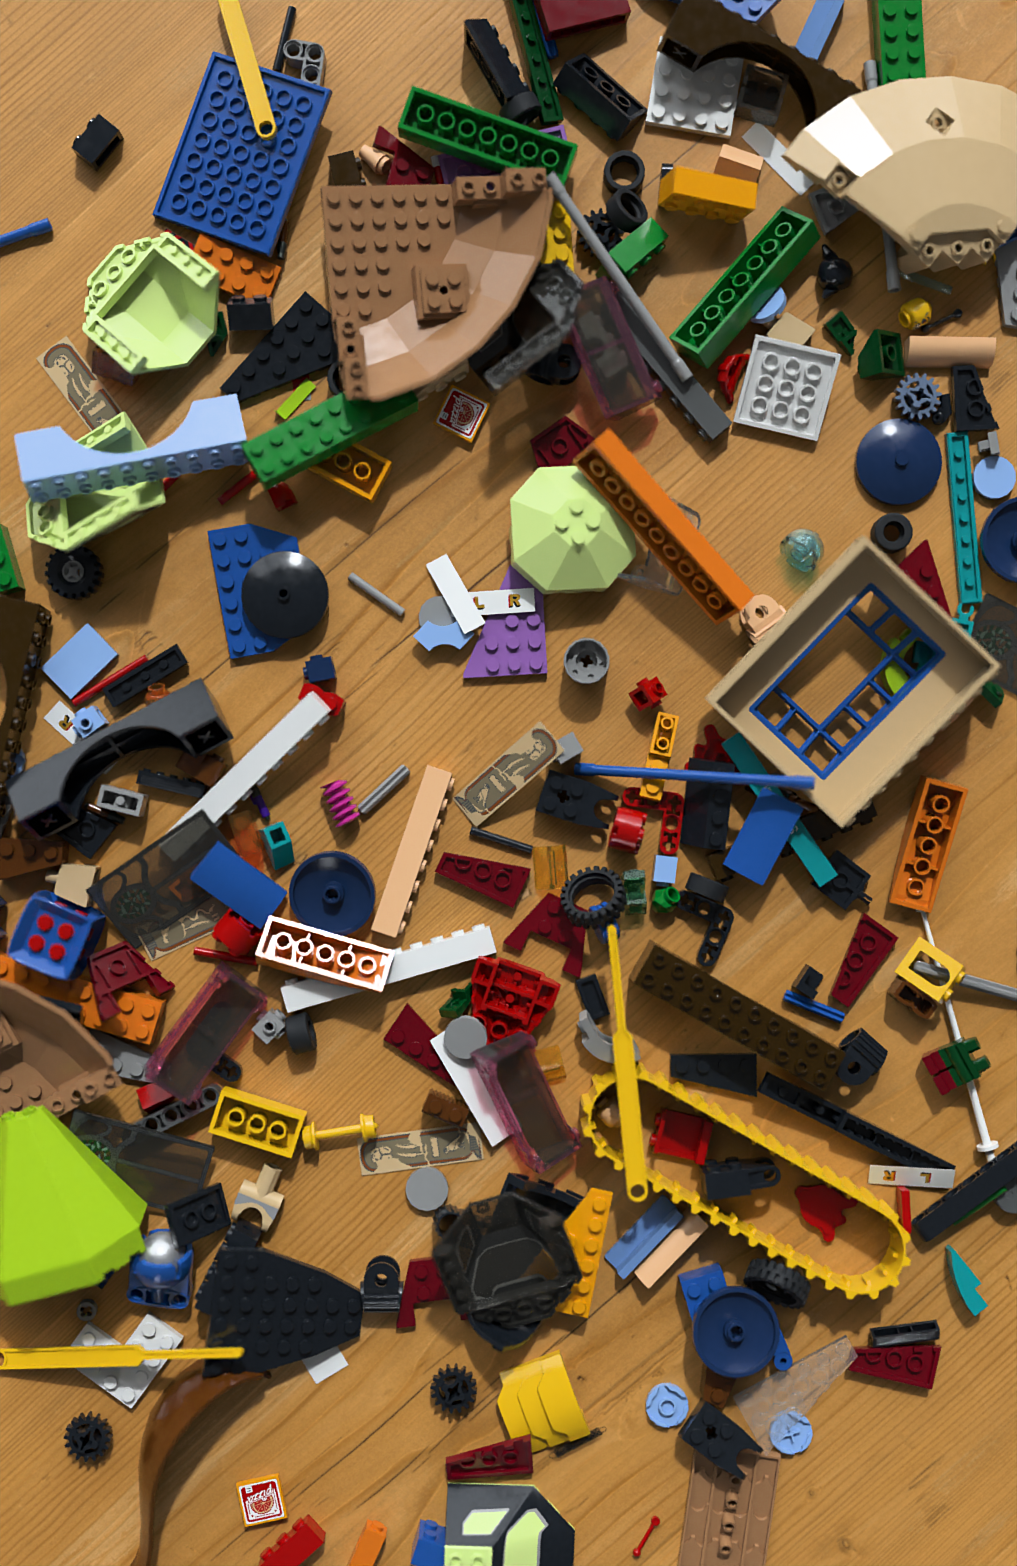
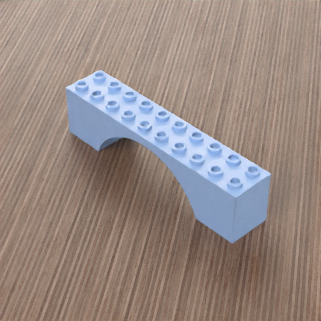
[15,394,248,503]

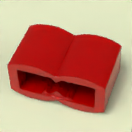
[298,683,346,716]

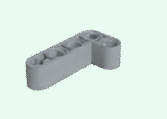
[283,39,326,87]

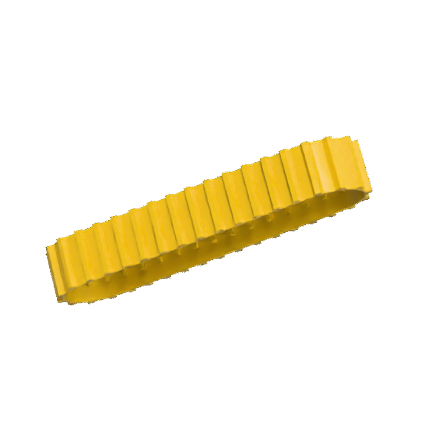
[580,1061,911,1299]

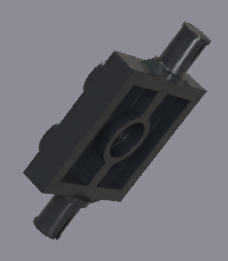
[810,849,873,910]

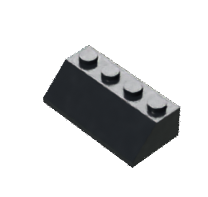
[464,19,530,108]
[553,53,648,141]
[680,757,735,850]

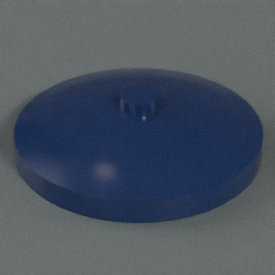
[855,418,942,506]
[980,497,1017,583]
[289,851,376,936]
[692,1286,780,1378]

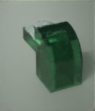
[621,869,647,915]

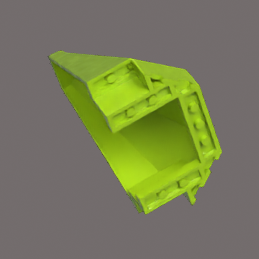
[0,1105,148,1306]

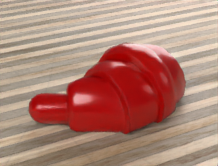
[717,354,750,404]

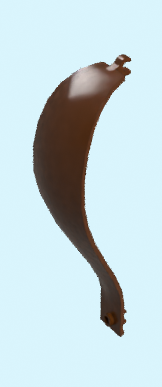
[130,1358,277,1566]

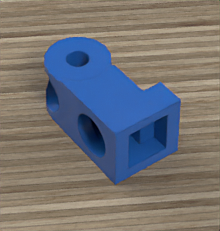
[772,1329,793,1371]

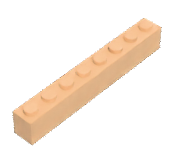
[371,765,455,938]

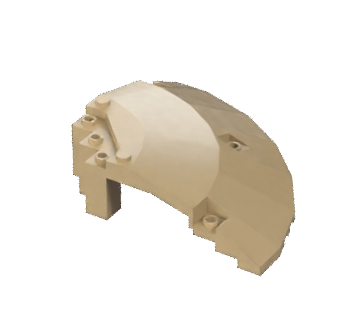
[781,76,1017,275]

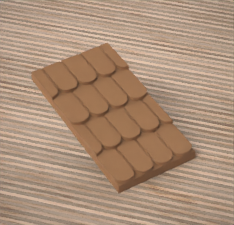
[677,1449,781,1566]

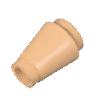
[359,145,392,175]

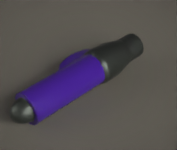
[250,784,270,821]

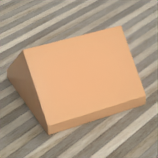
[713,144,764,183]

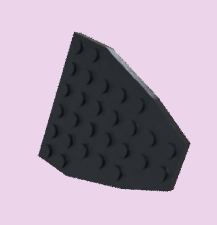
[202,1246,363,1377]

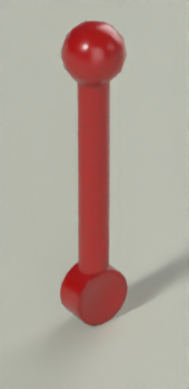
[633,1516,660,1557]

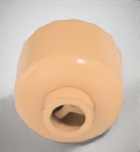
[596,1095,621,1128]

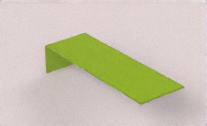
[274,378,316,420]

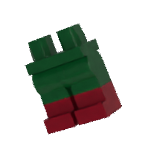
[922,1037,991,1096]

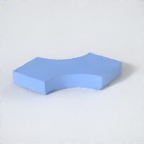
[413,621,474,652]

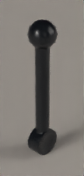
[921,309,962,333]

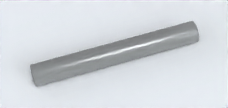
[348,572,405,616]

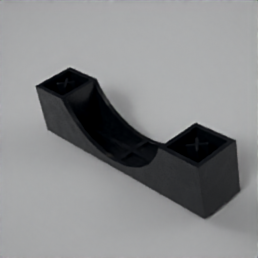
[5,678,234,842]

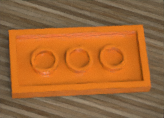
[193,232,282,298]

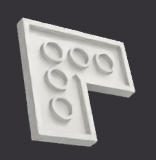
[71,1311,184,1409]

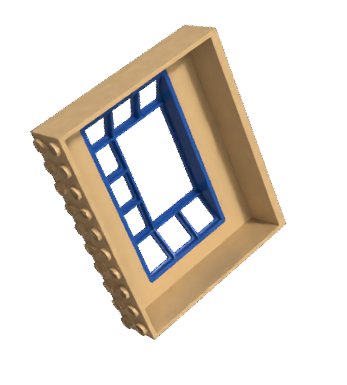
[704,535,1001,828]

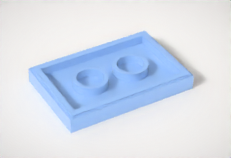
[41,623,119,699]

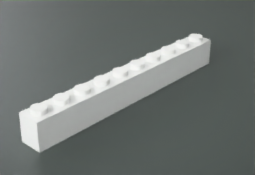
[159,691,331,861]
[281,923,497,1013]

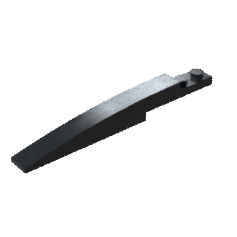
[757,1071,956,1170]

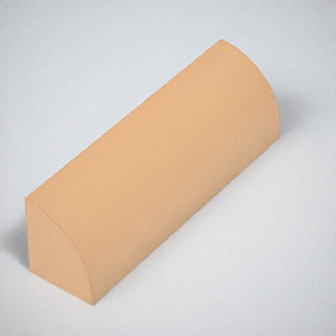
[904,336,996,369]
[633,1206,709,1289]

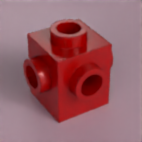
[628,676,668,712]

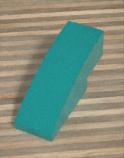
[945,1244,988,1316]

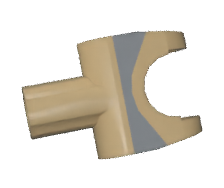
[231,1162,285,1233]

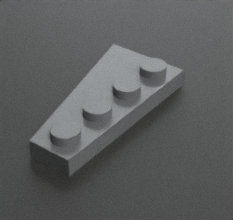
[994,240,1017,328]

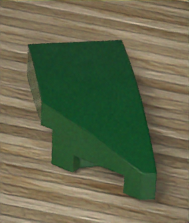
[823,310,857,356]
[207,311,228,357]
[439,982,472,1018]

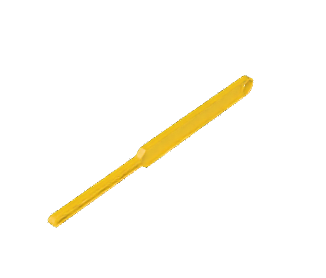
[218,0,277,140]
[607,925,648,1202]
[0,1344,244,1370]

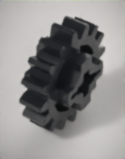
[577,208,624,257]
[430,1363,477,1414]
[63,1411,113,1462]

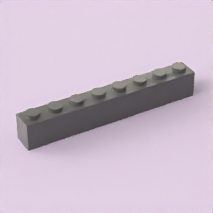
[599,291,732,444]

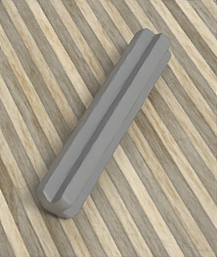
[358,765,410,814]

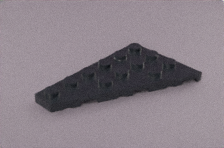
[220,291,354,404]

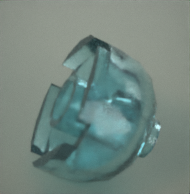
[779,528,824,572]

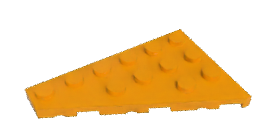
[519,1188,613,1318]

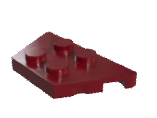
[896,539,952,618]

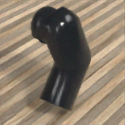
[932,394,952,425]

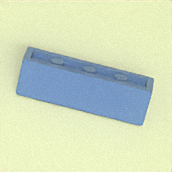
[795,0,844,60]
[604,1194,684,1279]

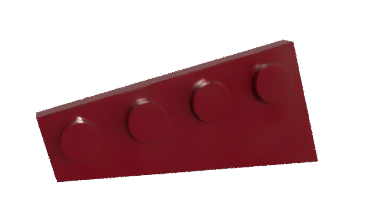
[435,852,531,908]
[829,912,899,1007]
[383,1002,456,1086]
[847,1345,941,1390]
[446,1434,533,1480]

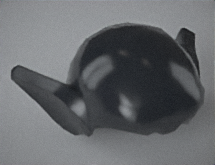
[817,244,853,299]

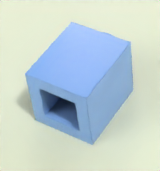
[651,854,678,887]

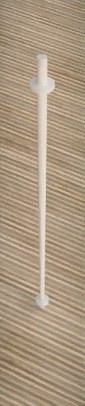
[915,909,999,1162]

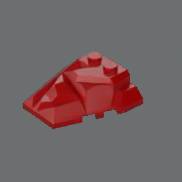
[471,956,561,1058]

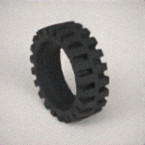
[560,866,627,930]
[743,1258,811,1309]

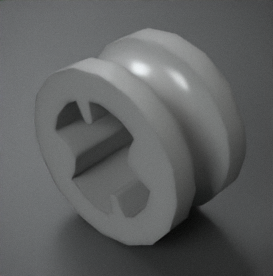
[76,1299,98,1321]

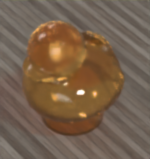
[144,683,170,706]

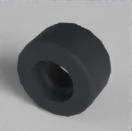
[870,513,913,554]
[285,1012,317,1055]

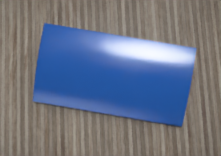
[723,787,804,886]
[190,841,287,929]

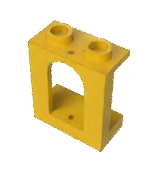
[895,937,966,1004]

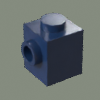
[303,654,337,684]

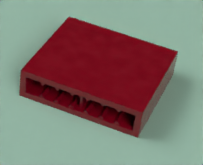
[533,0,631,42]

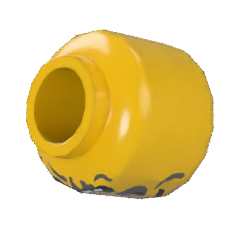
[898,297,932,330]

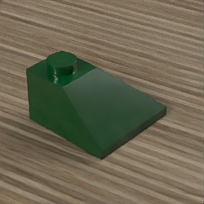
[857,329,905,381]

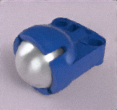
[126,1229,194,1309]

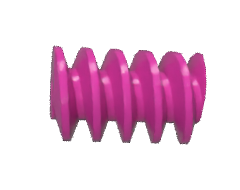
[320,780,360,828]

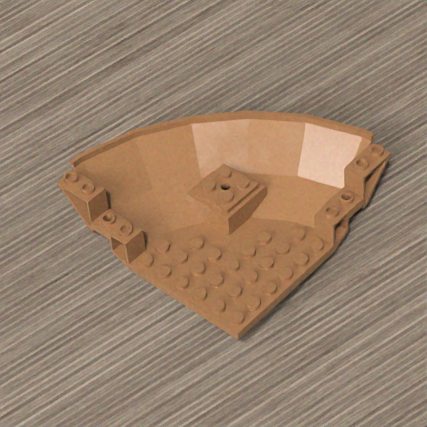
[320,168,553,401]
[0,979,123,1118]

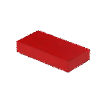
[896,1185,912,1234]

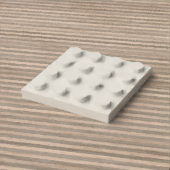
[645,36,744,139]
[733,334,841,441]

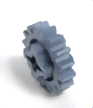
[893,373,942,421]

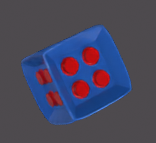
[7,890,106,981]

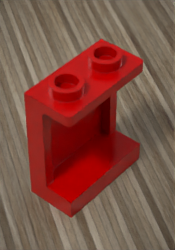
[649,1107,714,1165]

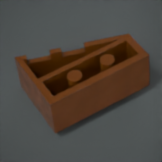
[0,837,69,880]
[700,1363,737,1409]

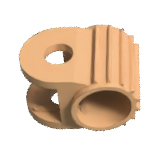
[740,595,786,644]

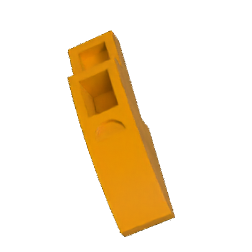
[639,711,679,802]

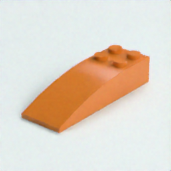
[889,775,969,913]
[255,915,395,993]

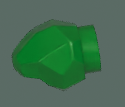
[652,887,680,913]

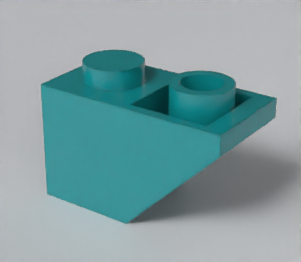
[258,821,295,870]

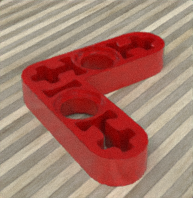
[622,787,684,855]

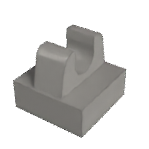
[978,431,1000,456]

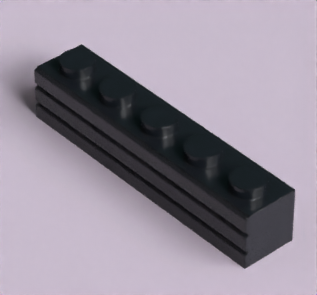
[136,768,207,798]
[870,1320,940,1348]

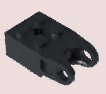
[535,769,619,829]
[699,1157,781,1200]
[678,1398,763,1480]

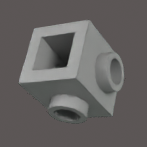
[251,1008,286,1044]

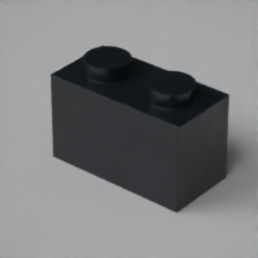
[71,114,124,171]
[226,294,275,331]

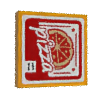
[433,385,491,444]
[236,1473,288,1527]

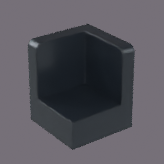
[792,964,824,1000]

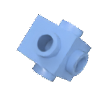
[71,705,110,739]

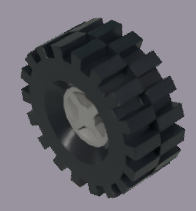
[45,546,104,601]

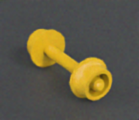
[300,1113,379,1151]

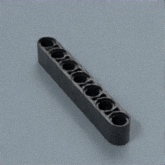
[911,1141,1017,1242]

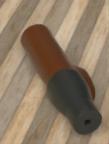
[277,219,289,260]
[84,802,125,824]

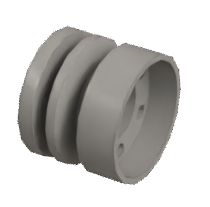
[564,638,609,684]

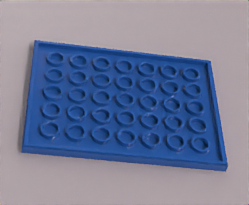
[152,51,333,258]

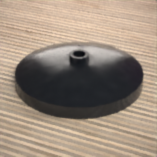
[241,551,329,639]

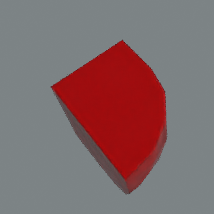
[268,482,298,512]
[136,1082,176,1113]

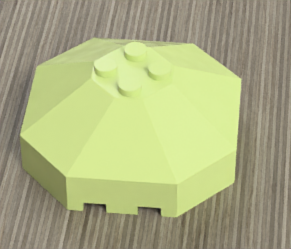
[509,466,636,594]

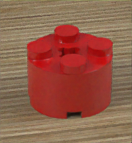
[608,807,648,855]
[211,908,263,957]

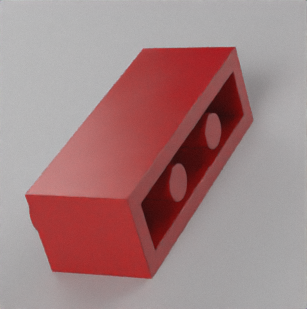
[258,1514,326,1566]

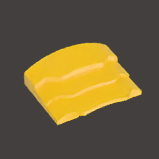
[497,1350,590,1453]

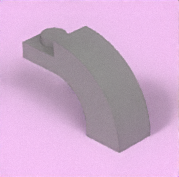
[577,1009,641,1064]

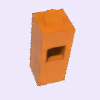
[347,1519,387,1566]

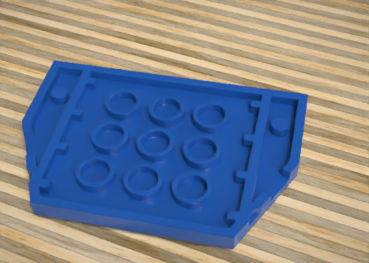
[207,524,300,659]

